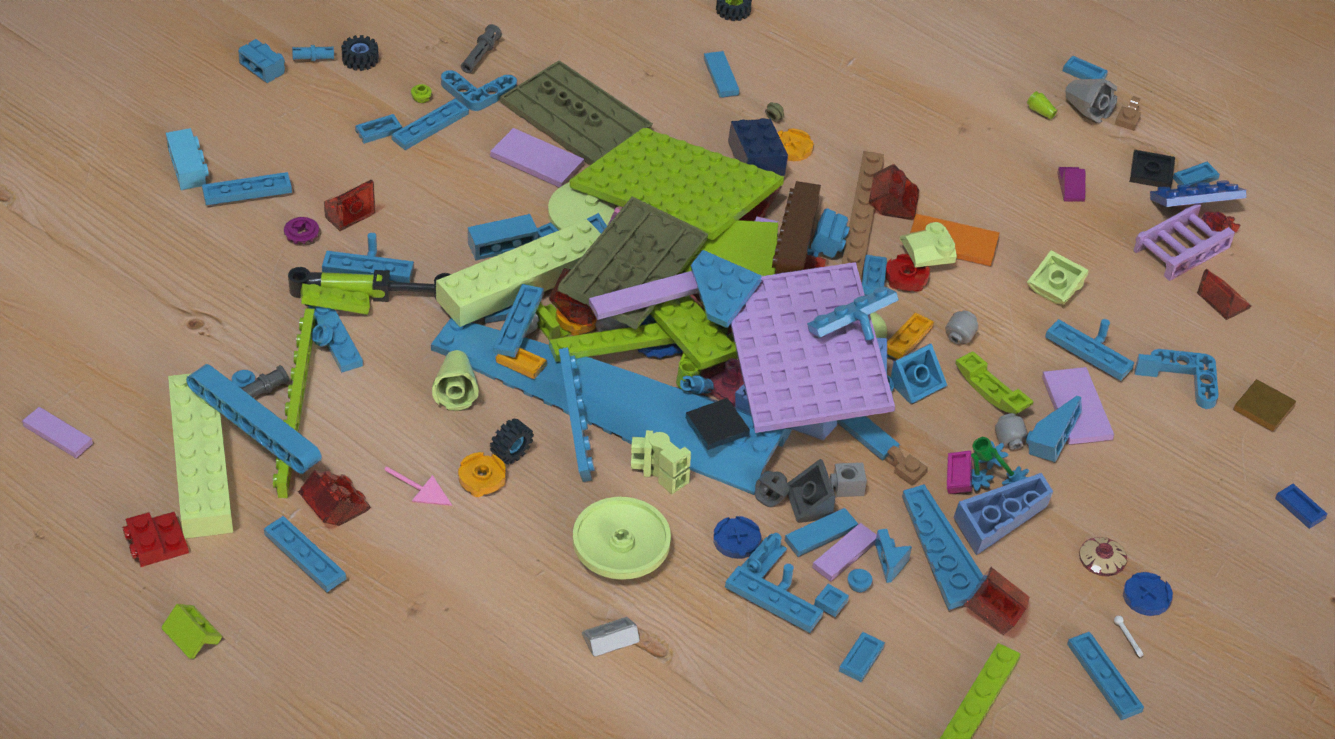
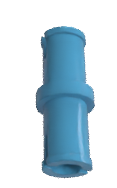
[292,45,334,61]
[680,376,714,394]

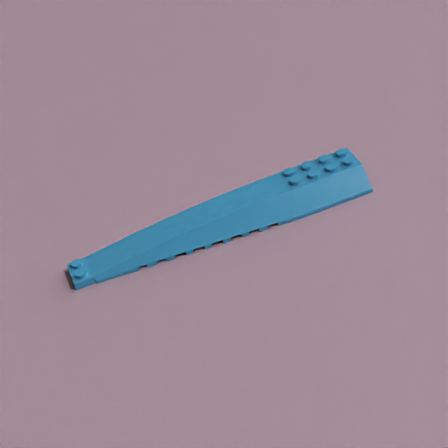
[431,318,792,495]

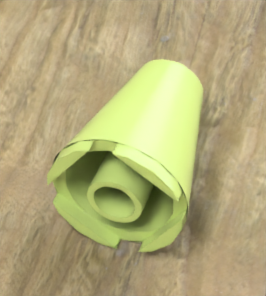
[432,350,479,410]

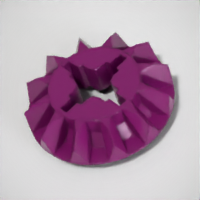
[284,217,319,244]

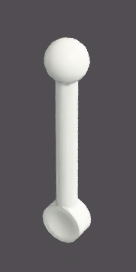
[1114,615,1144,658]

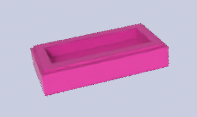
[947,450,973,494]

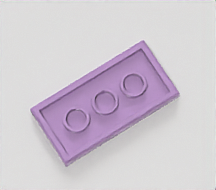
[490,128,584,187]
[1042,367,1114,445]

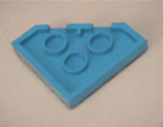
[691,250,762,328]

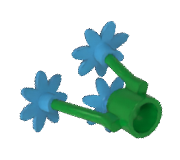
[971,436,1029,491]

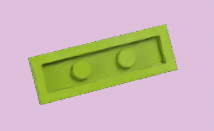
[301,283,370,315]

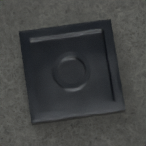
[1129,150,1175,189]
[685,398,750,450]

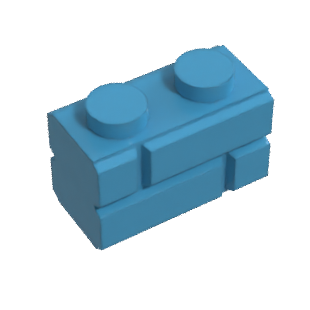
[238,39,285,83]
[811,208,850,258]

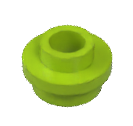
[411,84,432,103]

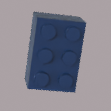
[728,118,788,176]

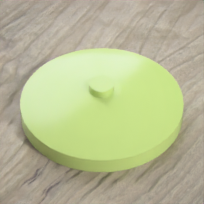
[548,182,618,230]
[573,497,671,579]

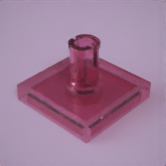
[703,358,744,407]

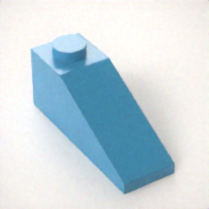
[1026,396,1082,462]

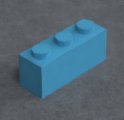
[467,214,538,261]

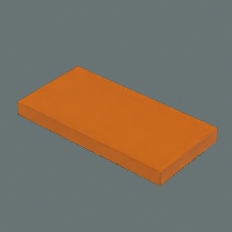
[910,213,1000,266]

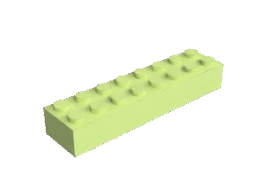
[436,219,601,327]
[168,373,233,539]

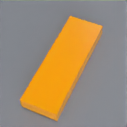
[887,313,934,359]

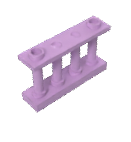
[1134,203,1235,281]

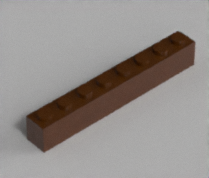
[772,181,821,274]

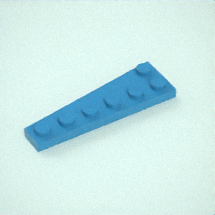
[902,484,993,610]

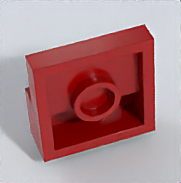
[122,511,189,567]

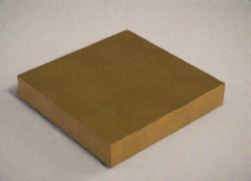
[1233,379,1296,432]

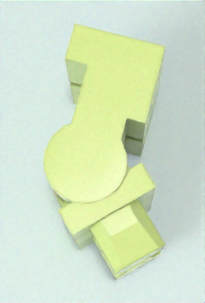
[631,430,691,494]

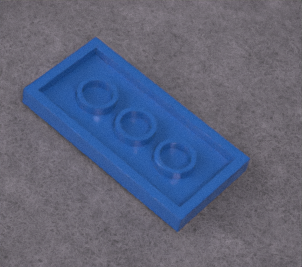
[1150,180,1246,207]

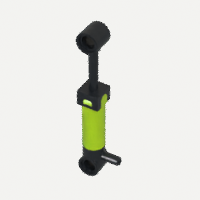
[288,267,451,306]

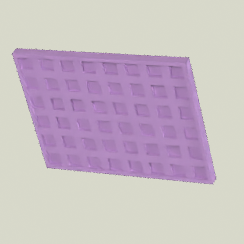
[730,262,895,433]

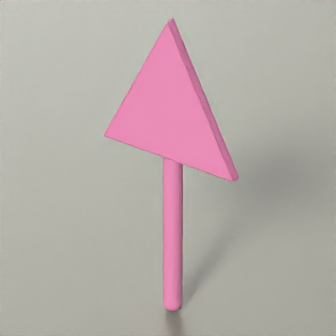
[384,467,452,506]

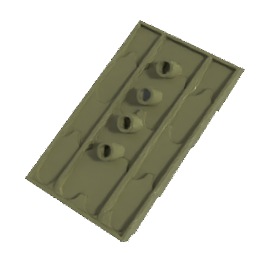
[499,60,653,165]
[558,196,708,330]

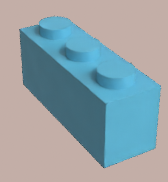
[166,128,209,190]

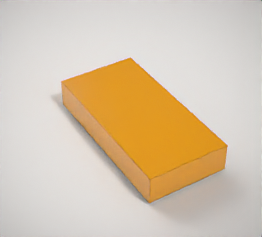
[496,348,547,379]

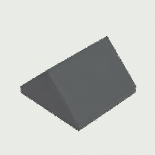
[787,459,836,523]

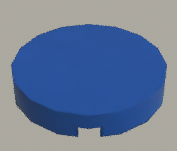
[713,516,761,559]
[1123,572,1173,616]

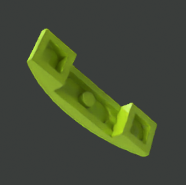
[955,351,1034,414]

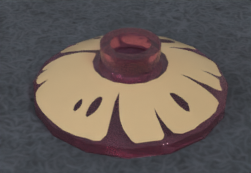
[1079,537,1127,576]

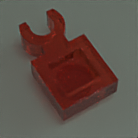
[1202,212,1241,233]

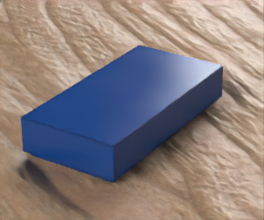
[1275,483,1328,529]

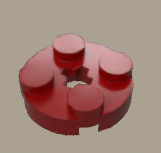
[885,254,930,292]

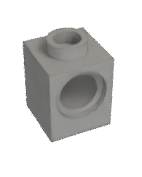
[830,463,867,497]

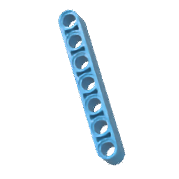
[186,364,322,474]

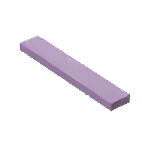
[589,271,699,320]

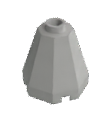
[1065,79,1117,123]

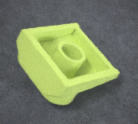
[899,222,957,267]
[1027,250,1088,304]

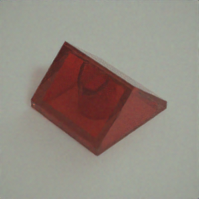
[1197,268,1252,320]

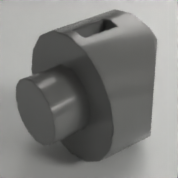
[755,471,789,507]

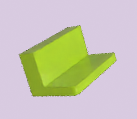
[536,302,571,340]
[162,604,223,659]

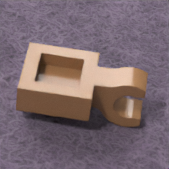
[1115,96,1141,131]
[885,445,928,486]

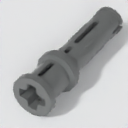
[461,24,502,73]
[241,365,290,397]

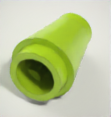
[1027,91,1058,120]

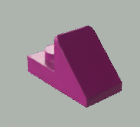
[1057,167,1086,202]

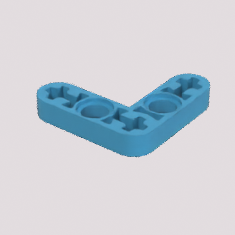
[441,70,517,111]
[1151,349,1218,409]

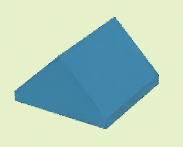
[891,343,947,403]

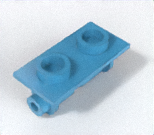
[741,533,787,578]

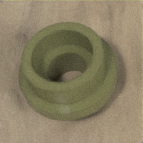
[765,102,784,122]

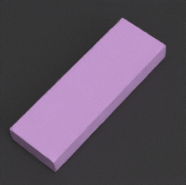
[22,407,93,458]
[812,523,877,582]

